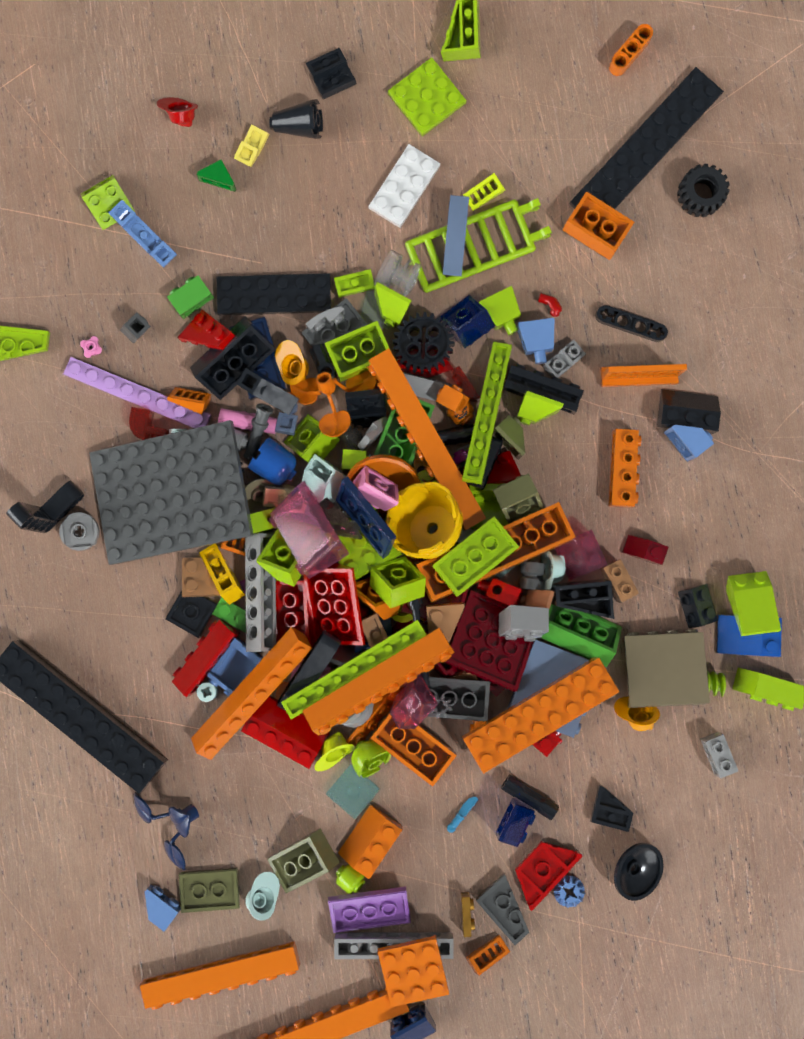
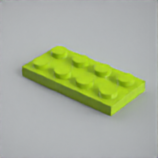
[432,516,519,597]

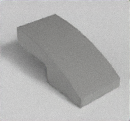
[357,416,388,451]

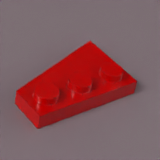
[177,310,235,350]

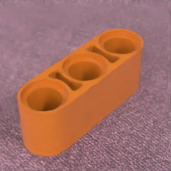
[609,24,653,76]

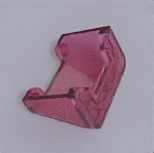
[269,481,350,579]

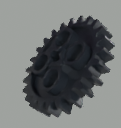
[392,312,455,374]

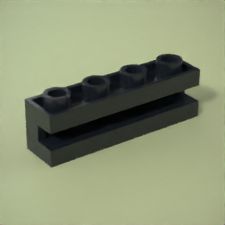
[503,364,584,415]

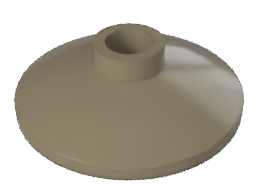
[245,478,276,513]

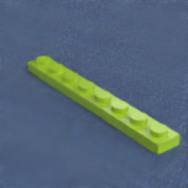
[462,342,512,485]
[281,620,427,719]

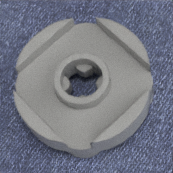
[59,512,100,551]

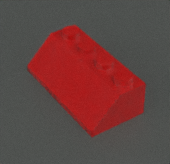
[276,579,315,659]
[172,619,240,698]
[241,696,330,769]

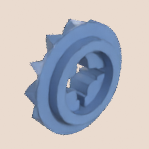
[554,875,585,908]

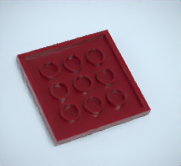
[444,590,534,692]

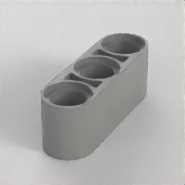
[403,372,452,401]

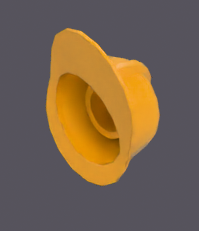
[275,340,309,385]
[614,697,660,731]

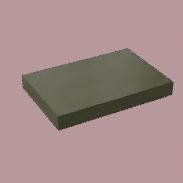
[179,868,240,913]

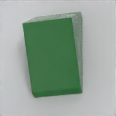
[197,159,236,192]

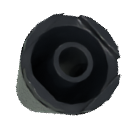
[269,99,323,139]

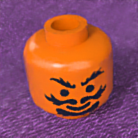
[446,401,474,425]

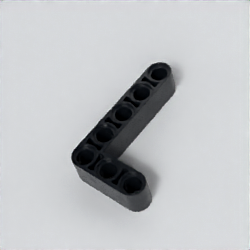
[6,481,84,533]

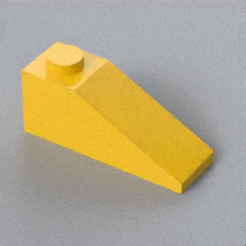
[199,544,245,605]

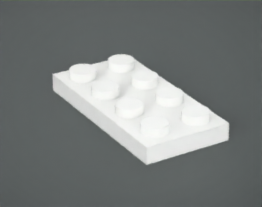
[369,144,440,228]

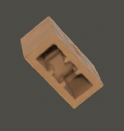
[600,559,639,603]

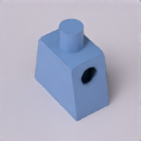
[517,318,555,364]

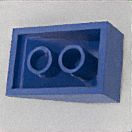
[716,615,782,657]

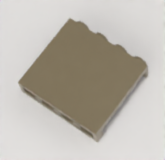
[623,629,710,708]

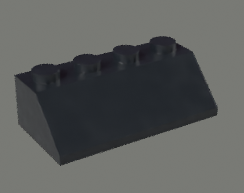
[190,316,276,400]

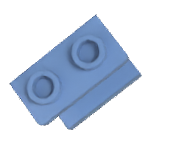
[207,637,263,697]

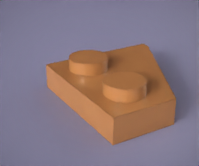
[426,602,465,642]

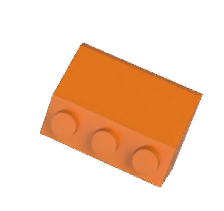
[563,191,635,260]
[338,804,403,879]

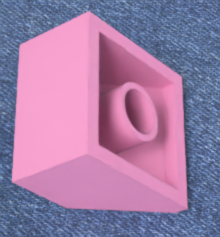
[353,465,399,511]

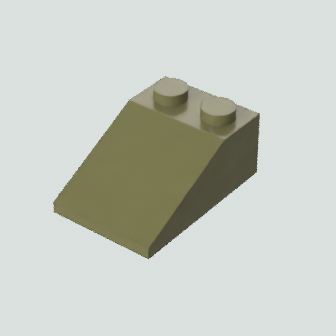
[267,828,340,893]

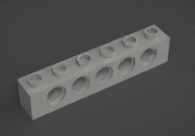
[245,533,276,652]
[334,932,454,959]

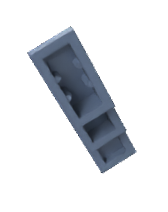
[443,195,469,277]

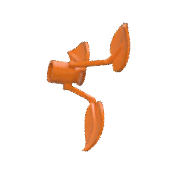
[290,370,377,438]

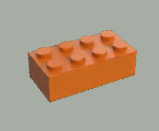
[371,705,457,787]

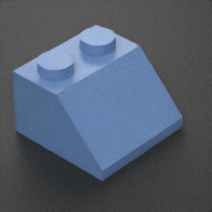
[664,425,714,462]

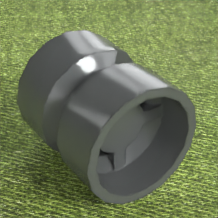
[518,561,546,590]

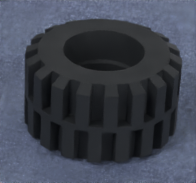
[677,164,730,217]

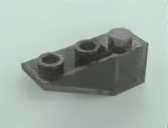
[308,497,363,540]

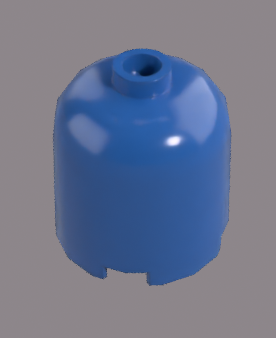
[248,437,297,485]

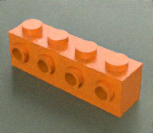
[609,429,641,508]

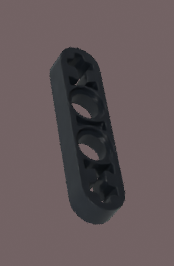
[595,305,668,342]

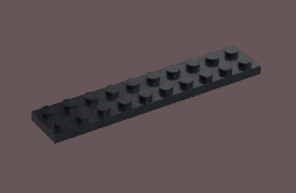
[569,67,724,209]

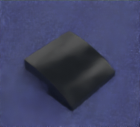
[306,48,357,100]
[345,388,387,430]

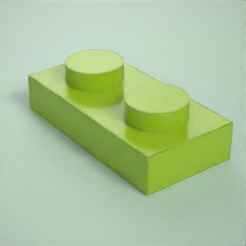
[334,269,375,298]

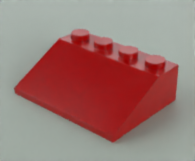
[302,562,365,646]

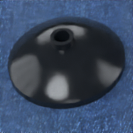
[614,843,664,901]

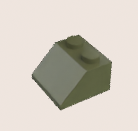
[493,473,544,524]

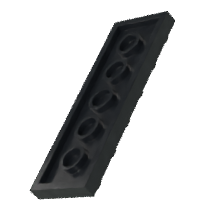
[217,273,331,316]

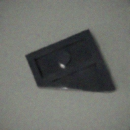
[590,785,633,832]

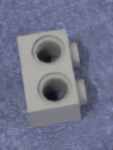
[700,732,738,779]

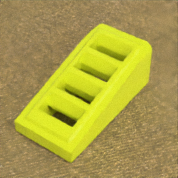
[463,173,506,211]

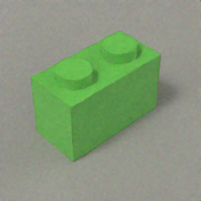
[167,275,214,319]

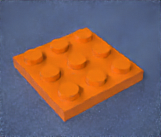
[378,935,450,1007]

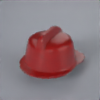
[157,97,198,127]

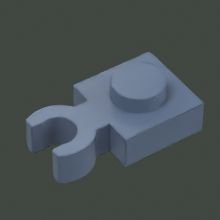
[275,403,298,436]

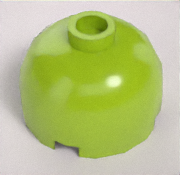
[351,740,391,778]

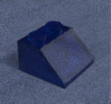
[441,295,495,348]
[495,798,536,847]

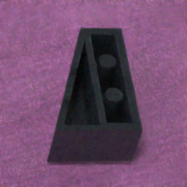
[551,579,614,619]

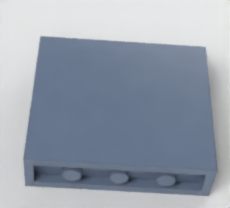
[507,640,589,738]

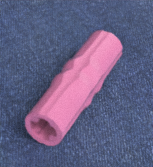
[218,408,278,434]

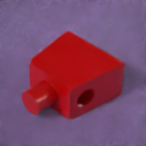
[478,578,524,606]

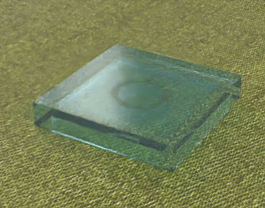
[326,764,380,819]

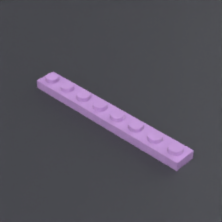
[63,357,212,428]

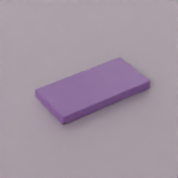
[328,887,411,933]

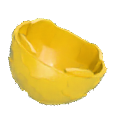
[386,481,463,559]

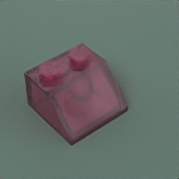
[555,529,608,581]
[390,674,438,729]

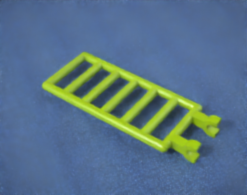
[405,198,552,293]

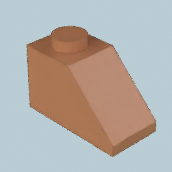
[519,589,554,609]

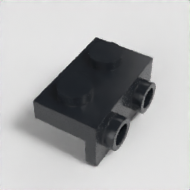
[678,584,718,628]

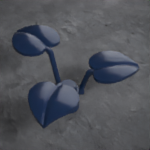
[133,792,199,871]

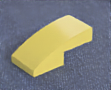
[234,124,270,167]

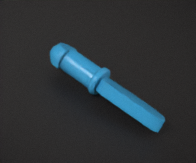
[447,797,478,833]

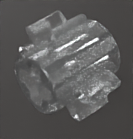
[428,694,453,719]

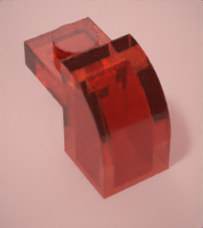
[129,407,169,440]

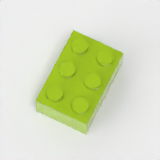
[324,321,391,382]

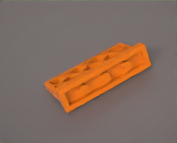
[601,364,687,387]

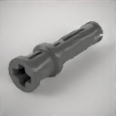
[244,403,273,460]

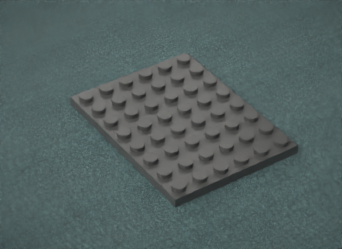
[89,420,254,565]

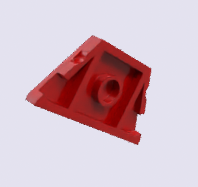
[515,841,583,911]

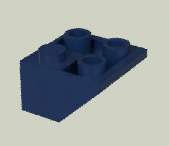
[390,1004,436,1039]

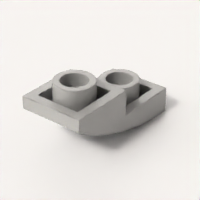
[306,306,345,333]
[543,340,586,378]

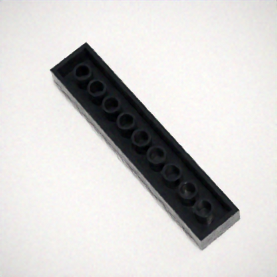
[0,640,168,794]

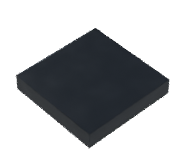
[165,591,217,638]

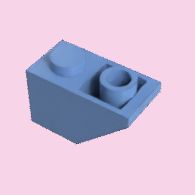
[145,885,181,932]

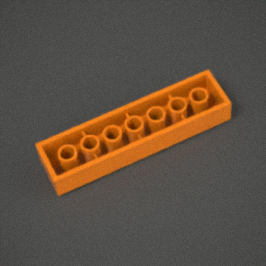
[415,502,576,603]
[462,657,619,774]

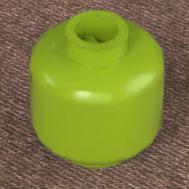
[336,864,365,894]

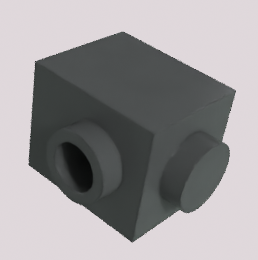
[120,312,151,344]

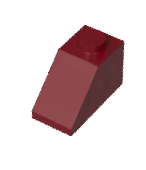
[622,535,669,566]

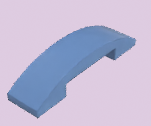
[109,200,177,268]

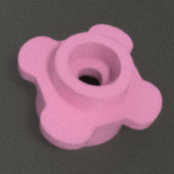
[80,336,102,358]

